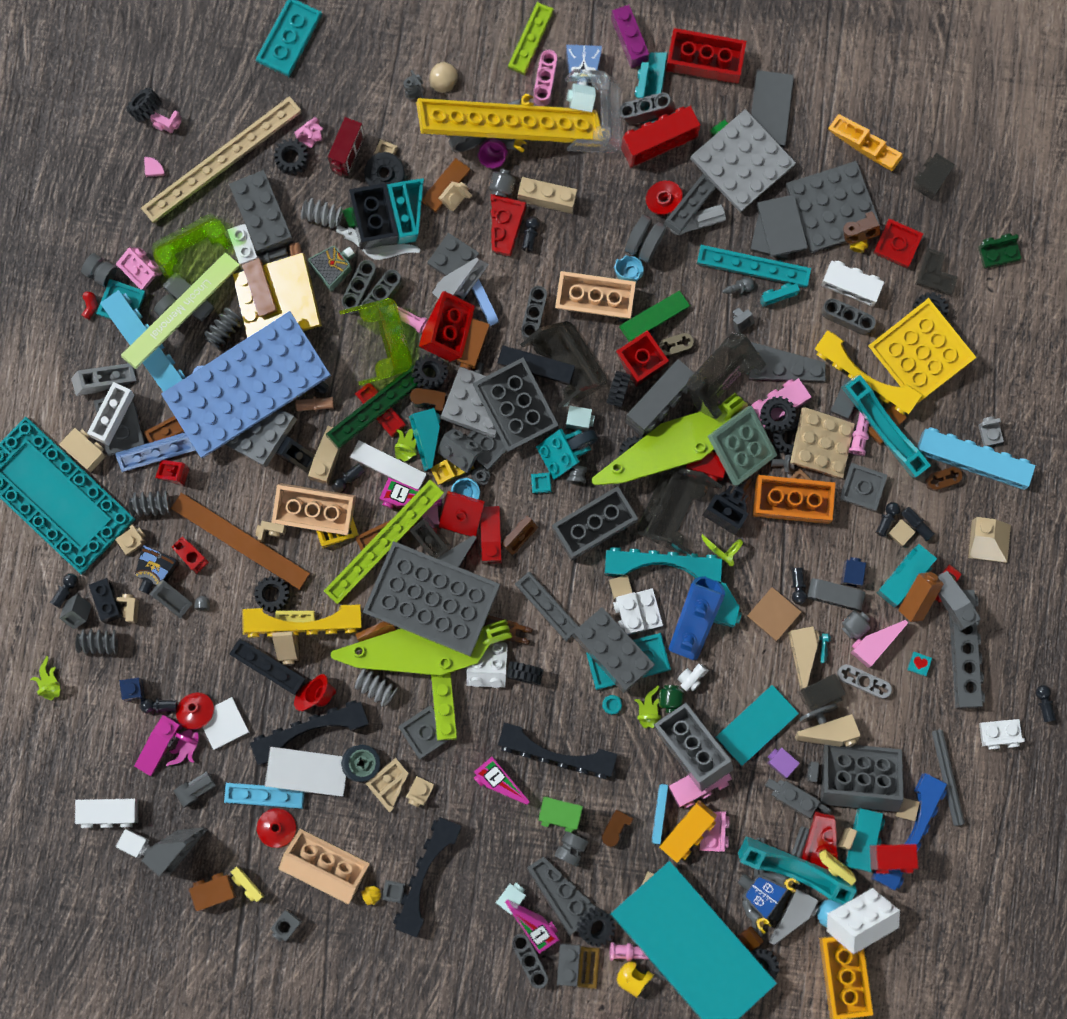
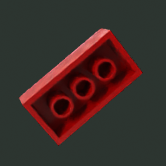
[666,28,747,84]
[621,106,700,168]

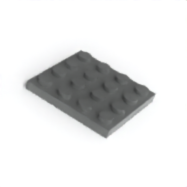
[785,161,882,254]

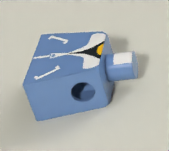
[566,45,602,86]

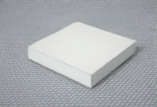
[203,697,249,750]

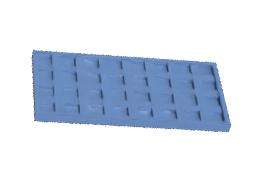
[161,311,331,459]

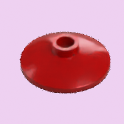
[646,181,683,215]
[176,692,214,730]
[257,808,296,848]

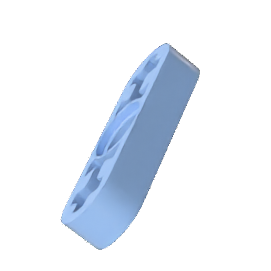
[471,279,499,326]

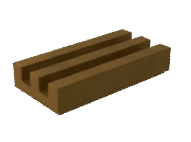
[577,946,600,989]

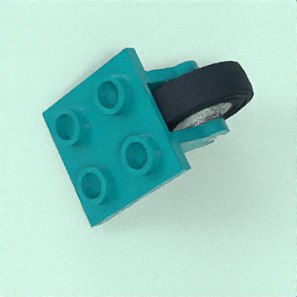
[536,429,598,480]

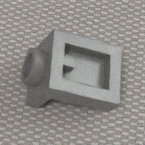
[978,416,1004,446]

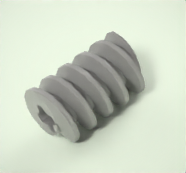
[301,198,342,229]
[355,669,398,707]

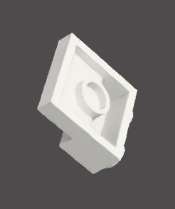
[613,588,663,635]

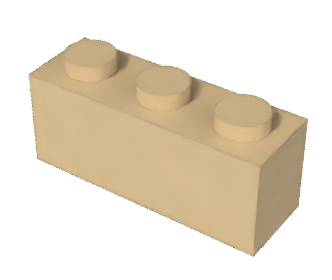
[518,177,577,214]

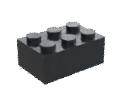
[348,183,398,250]

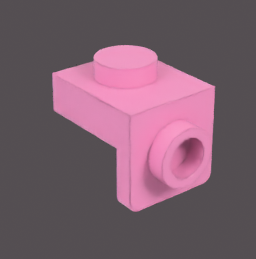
[150,111,181,133]

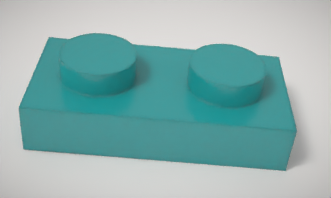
[760,283,800,307]

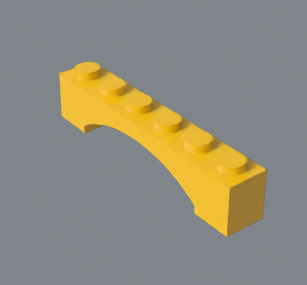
[815,330,923,415]
[242,604,361,638]

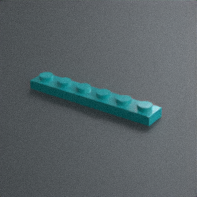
[697,245,811,288]

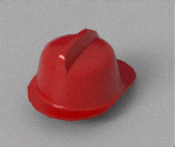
[294,674,336,711]

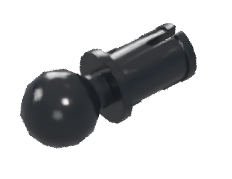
[521,216,540,252]
[331,463,365,493]
[875,502,901,538]
[791,568,807,605]
[50,573,78,608]
[1036,685,1056,723]
[140,698,178,714]

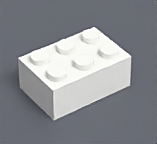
[827,888,900,954]

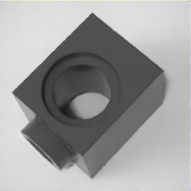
[270,909,302,942]

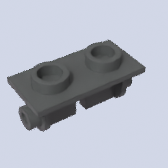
[404,70,424,100]

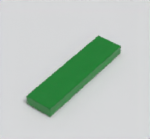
[619,290,690,342]

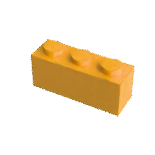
[659,800,717,863]

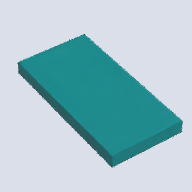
[256,0,322,77]
[586,633,671,690]
[715,685,799,766]

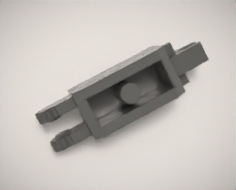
[765,778,832,819]

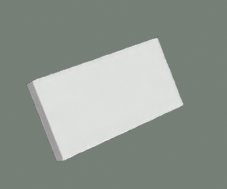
[265,747,346,796]

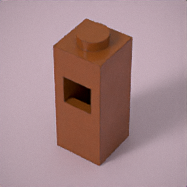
[457,319,490,370]
[898,572,944,622]

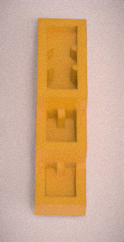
[828,114,903,171]

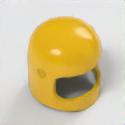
[617,962,654,998]

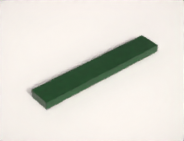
[326,365,418,449]

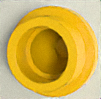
[850,240,868,253]
[361,886,381,906]

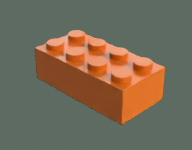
[753,475,835,524]

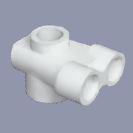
[678,664,709,691]

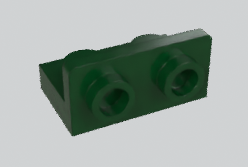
[978,233,1022,269]

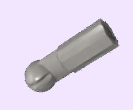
[670,205,726,235]

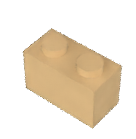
[59,428,106,473]

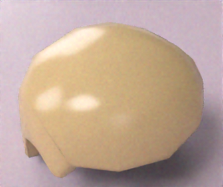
[429,62,458,93]

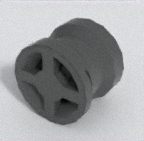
[567,465,587,484]

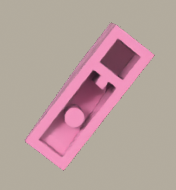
[851,620,909,668]

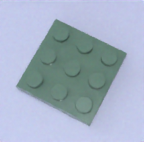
[708,406,777,485]

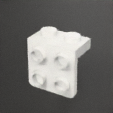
[467,642,507,688]

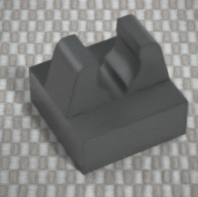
[732,308,754,334]

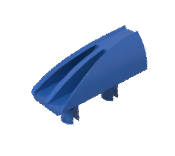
[668,576,725,660]

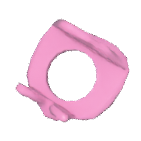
[294,117,323,148]

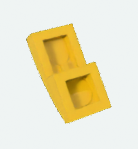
[431,459,475,485]

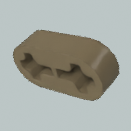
[659,333,694,357]

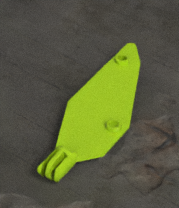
[592,393,748,485]
[331,619,512,676]

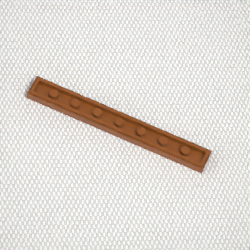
[171,493,310,590]

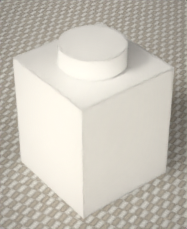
[116,829,150,858]

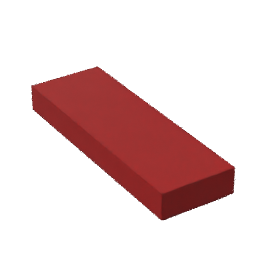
[355,382,406,438]

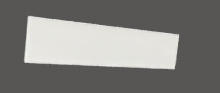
[350,441,427,490]

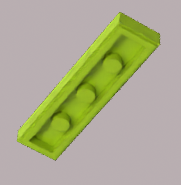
[508,2,554,75]

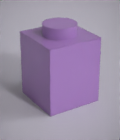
[767,748,799,779]

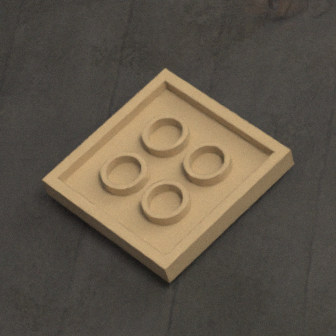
[790,407,855,479]

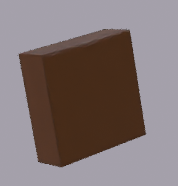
[736,926,763,952]

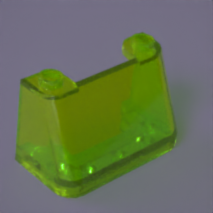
[151,214,232,279]

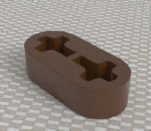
[926,467,962,491]

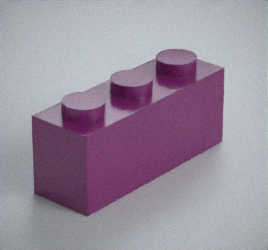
[611,5,649,68]

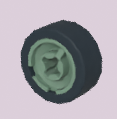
[341,744,380,782]

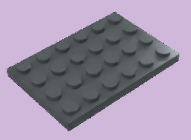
[363,541,501,657]

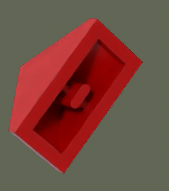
[155,460,189,487]

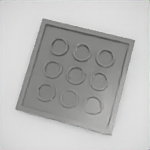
[690,109,796,213]

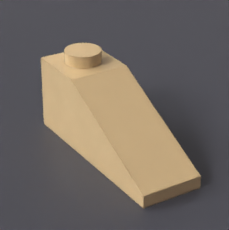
[308,426,341,485]
[788,627,819,690]
[272,631,299,665]
[795,714,861,747]

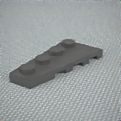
[749,342,825,382]
[526,857,595,935]

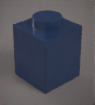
[841,557,866,588]
[119,677,145,701]

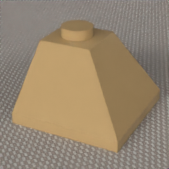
[968,517,1011,563]

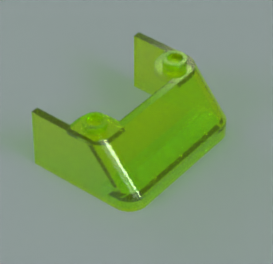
[339,298,412,386]

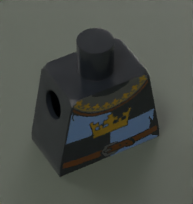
[135,545,180,595]

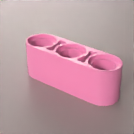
[534,50,557,106]

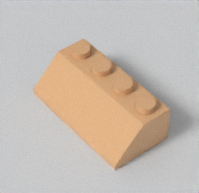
[555,271,636,319]
[272,483,356,535]
[279,829,370,904]

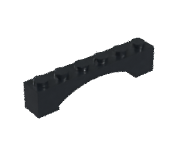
[250,700,370,766]
[498,722,617,780]
[393,817,462,938]

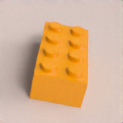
[819,936,873,1019]

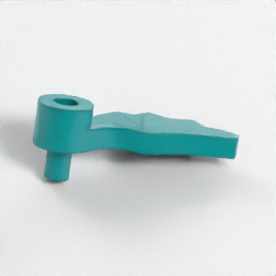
[819,633,830,663]

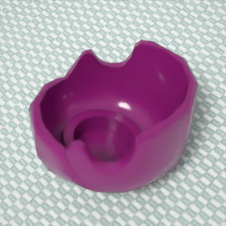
[478,138,507,169]

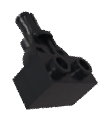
[702,476,753,535]

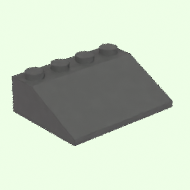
[472,357,559,452]
[821,745,903,812]

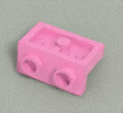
[116,247,163,290]
[699,811,729,852]

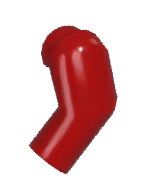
[81,291,98,320]

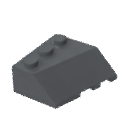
[141,827,208,876]

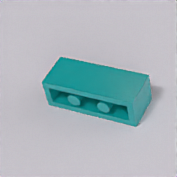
[845,808,885,872]

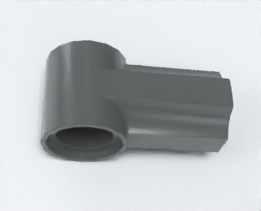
[174,771,216,808]

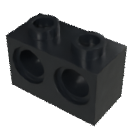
[89,578,123,623]

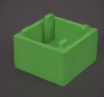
[538,797,583,833]

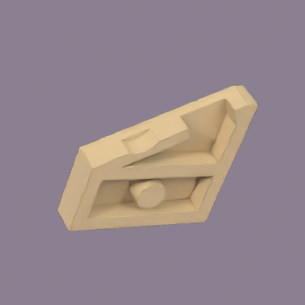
[366,758,408,812]

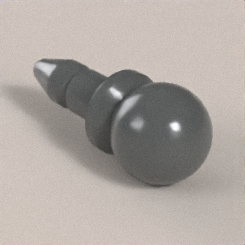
[722,277,755,294]

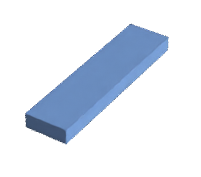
[116,433,195,472]

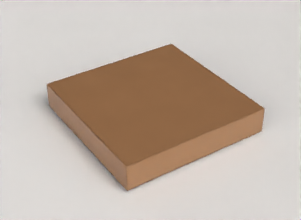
[747,587,801,641]

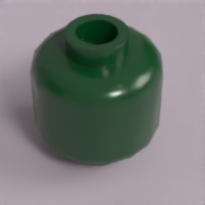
[659,685,684,713]

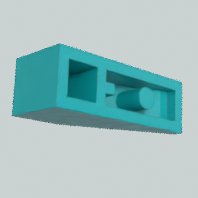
[409,408,440,471]

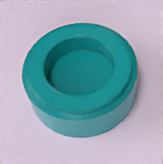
[602,695,622,715]

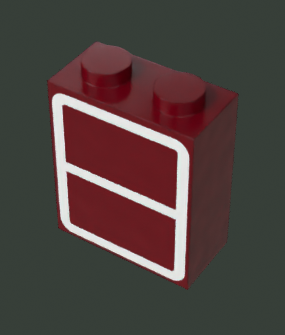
[328,117,365,176]

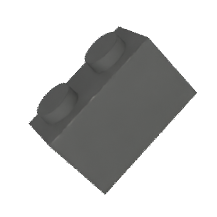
[557,943,580,986]

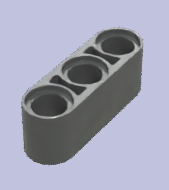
[619,93,675,125]
[342,260,377,314]
[361,270,401,320]
[162,272,215,322]
[521,286,547,343]
[821,298,876,335]
[807,578,866,611]
[512,933,548,989]

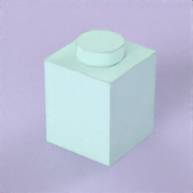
[567,83,596,112]
[566,406,595,431]
[496,883,526,915]

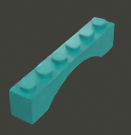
[841,375,931,477]
[604,547,722,583]
[738,836,857,905]

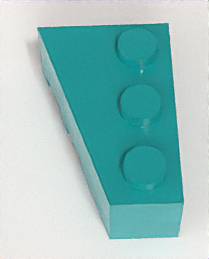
[387,178,424,244]
[877,544,937,608]

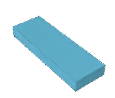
[651,784,668,844]

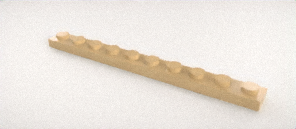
[141,96,302,224]

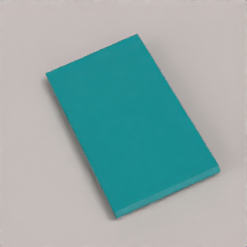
[0,417,136,575]
[610,861,777,1019]

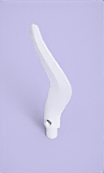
[336,225,420,260]

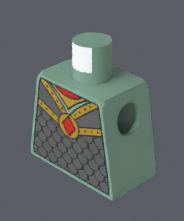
[308,246,355,292]

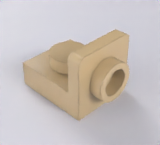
[438,181,472,211]
[256,521,286,542]
[115,525,146,556]
[116,594,139,623]
[406,776,434,808]

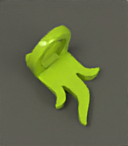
[394,429,417,462]
[701,534,743,566]
[30,656,60,701]
[634,686,661,728]

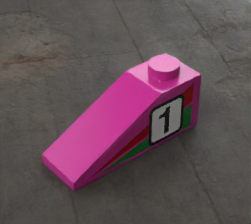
[380,478,442,510]
[134,715,183,776]
[474,757,530,805]
[505,899,559,954]

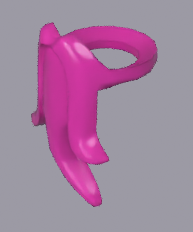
[166,729,199,766]

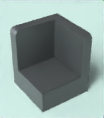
[59,594,92,629]

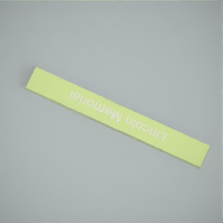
[121,253,239,369]

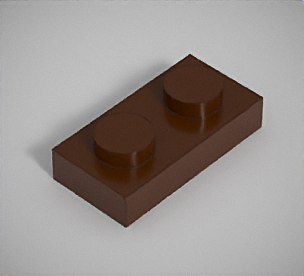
[501,515,538,556]

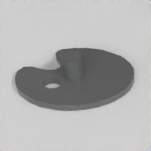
[799,704,838,725]

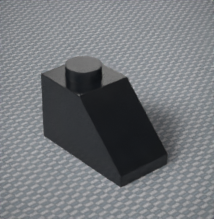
[275,436,315,473]

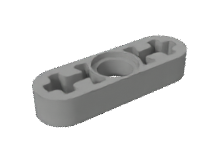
[837,665,892,699]

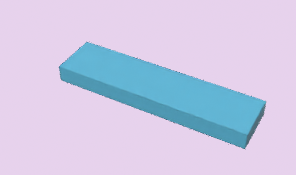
[224,783,305,809]

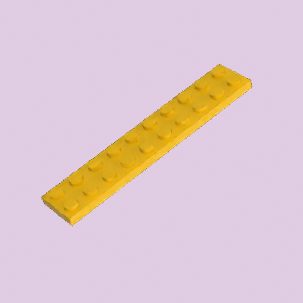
[416,98,603,144]

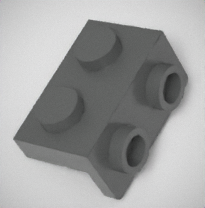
[437,428,483,473]

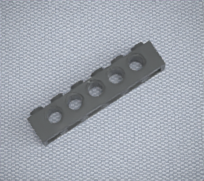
[949,590,985,708]

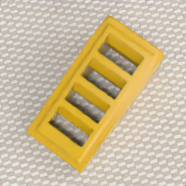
[316,518,359,548]

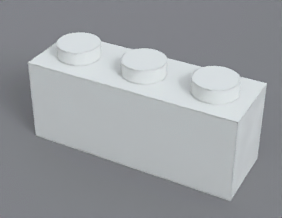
[821,261,884,307]
[87,382,134,446]
[75,799,138,828]

